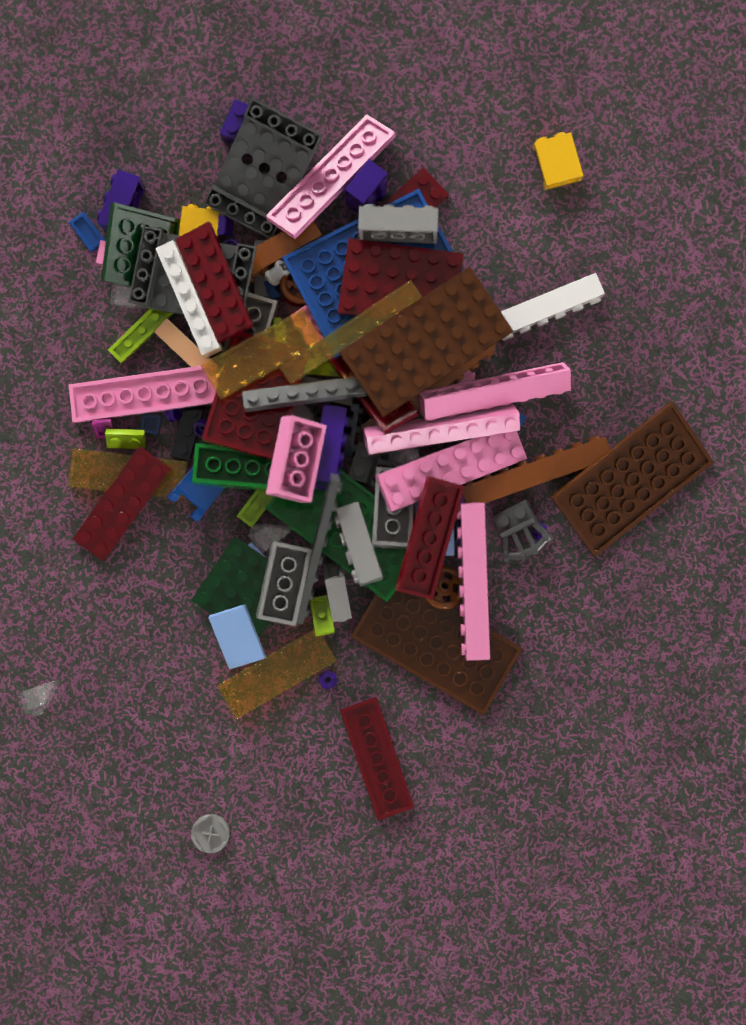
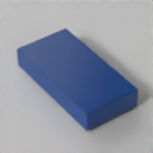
[68,211,106,253]

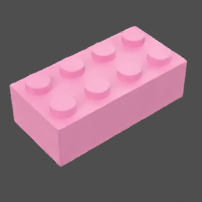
[266,415,327,503]

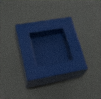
[264,280,284,300]
[139,413,163,436]

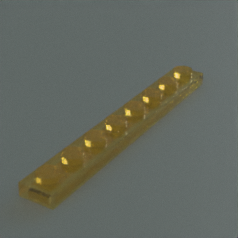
[280,280,422,385]

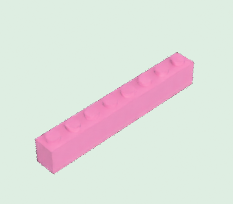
[418,362,571,421]
[363,403,520,455]
[456,502,490,661]

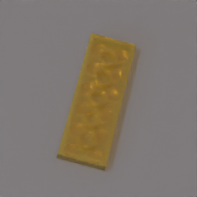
[201,309,323,400]
[68,448,188,500]
[217,629,337,719]

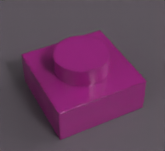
[92,417,115,439]

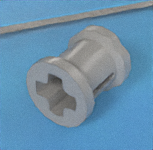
[265,260,290,286]

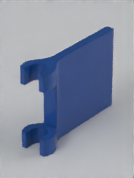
[166,467,226,522]

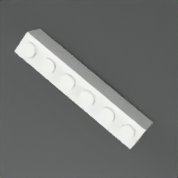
[156,240,224,358]
[501,273,605,341]

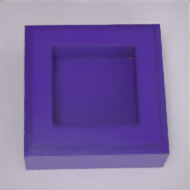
[218,215,233,236]

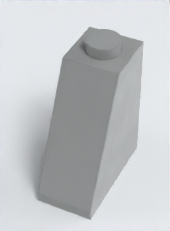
[323,563,352,622]

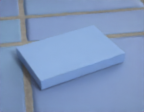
[208,604,266,669]

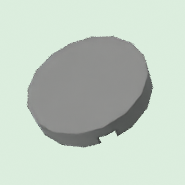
[191,814,230,853]

